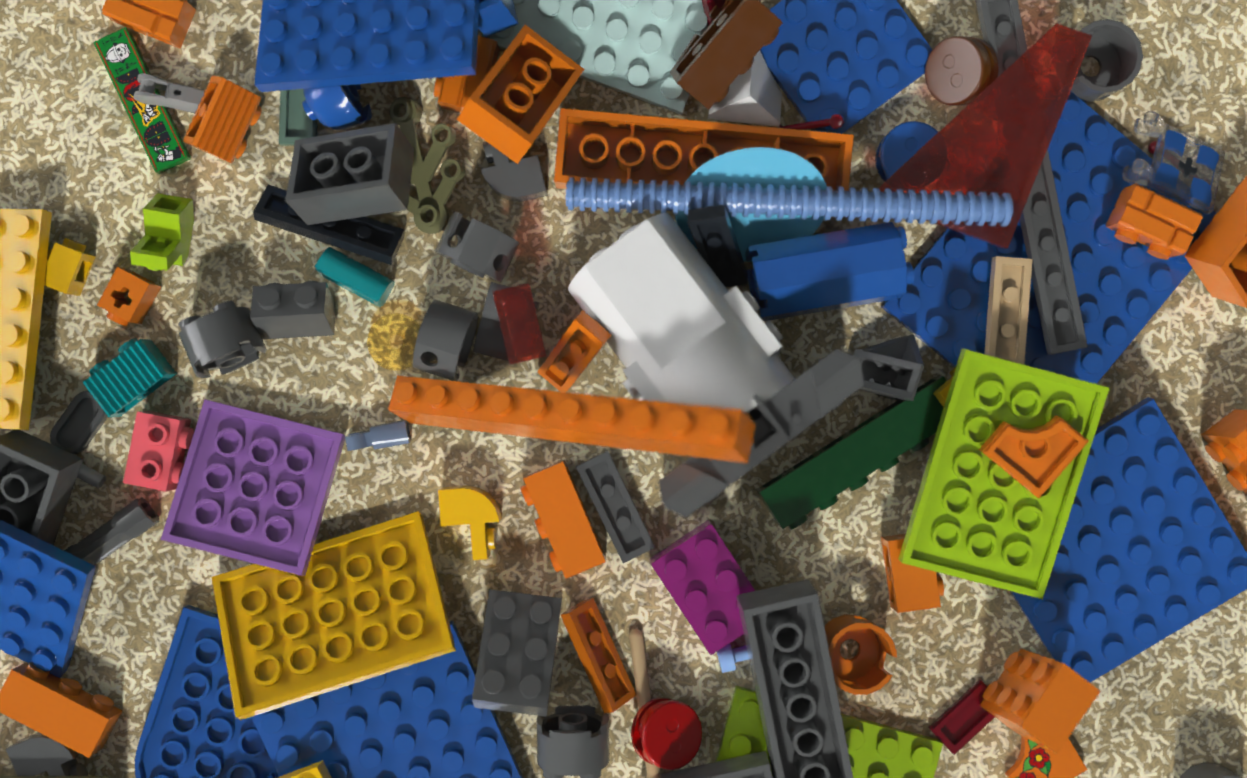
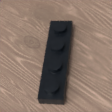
[253,184,405,265]

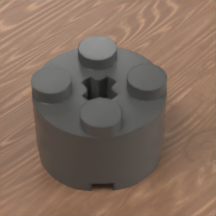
[178,301,267,378]
[536,705,610,778]

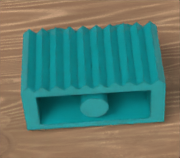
[83,338,177,418]

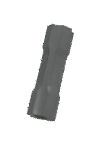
[64,497,159,566]

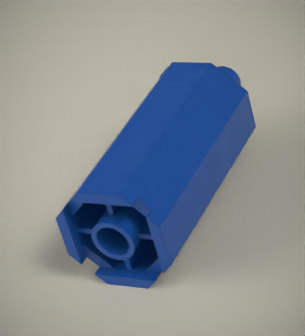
[745,222,914,322]

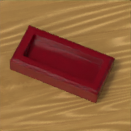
[928,680,995,755]

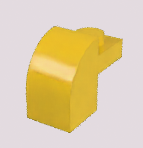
[438,486,502,560]

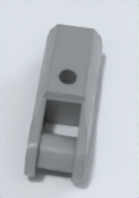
[133,74,205,114]

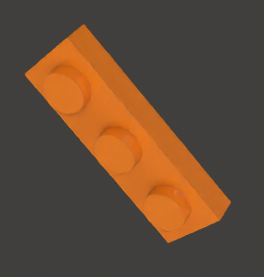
[537,311,612,392]
[561,598,637,713]

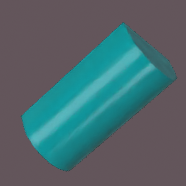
[315,247,394,308]

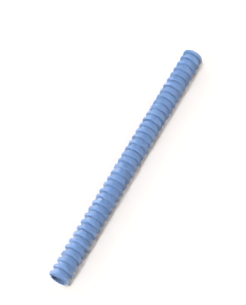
[566,177,1013,227]

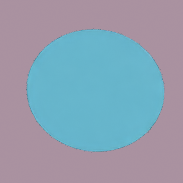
[675,147,827,262]

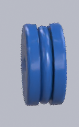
[875,121,947,192]

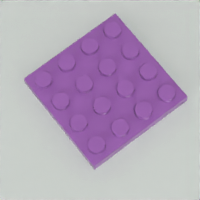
[160,399,345,576]

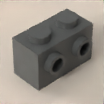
[250,281,336,339]

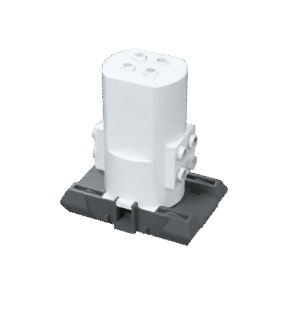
[568,213,864,518]

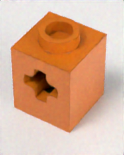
[97,267,162,326]

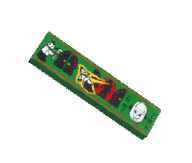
[93,27,191,174]

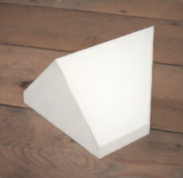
[708,51,782,127]

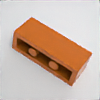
[520,460,606,579]
[0,662,123,758]

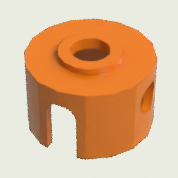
[824,614,897,695]

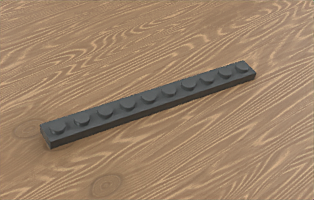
[975,0,1088,355]

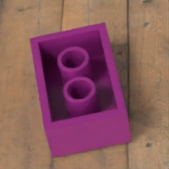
[649,520,755,655]

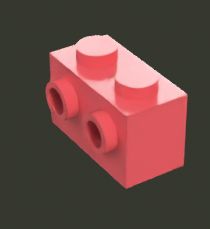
[123,411,194,491]

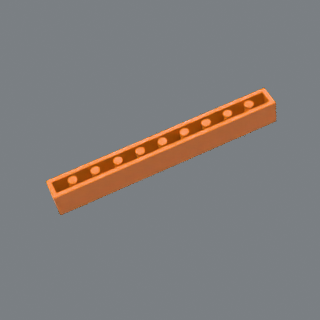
[388,375,756,463]

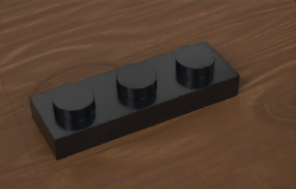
[688,204,748,287]

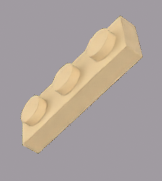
[984,256,1032,364]

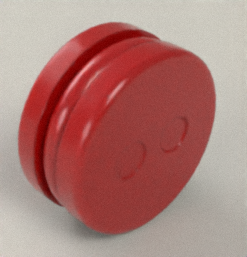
[631,698,702,770]

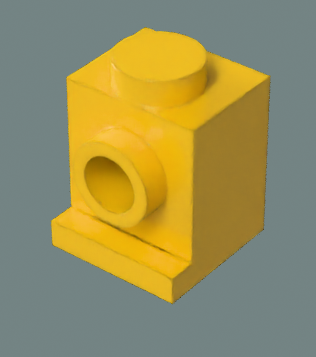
[44,238,96,296]

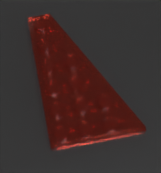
[879,23,1092,249]

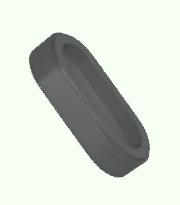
[50,391,108,455]

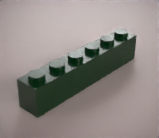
[756,376,947,530]

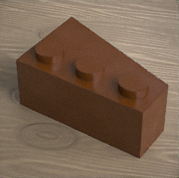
[670,0,783,110]

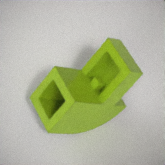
[130,193,194,271]

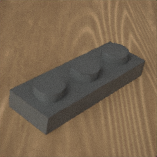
[576,450,655,563]

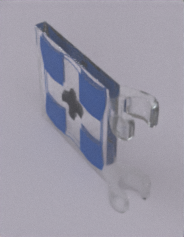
[1122,111,1225,214]

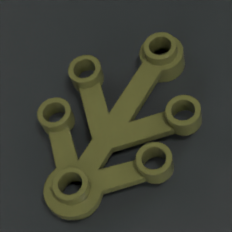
[390,97,465,234]

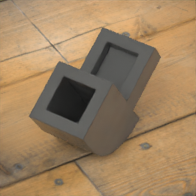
[481,142,548,202]
[6,732,88,776]

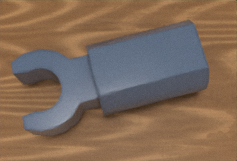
[345,420,411,451]

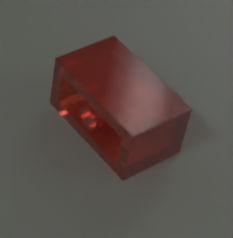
[492,283,547,365]

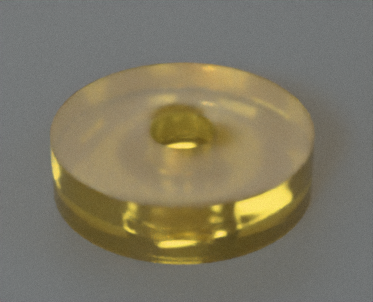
[367,313,421,371]

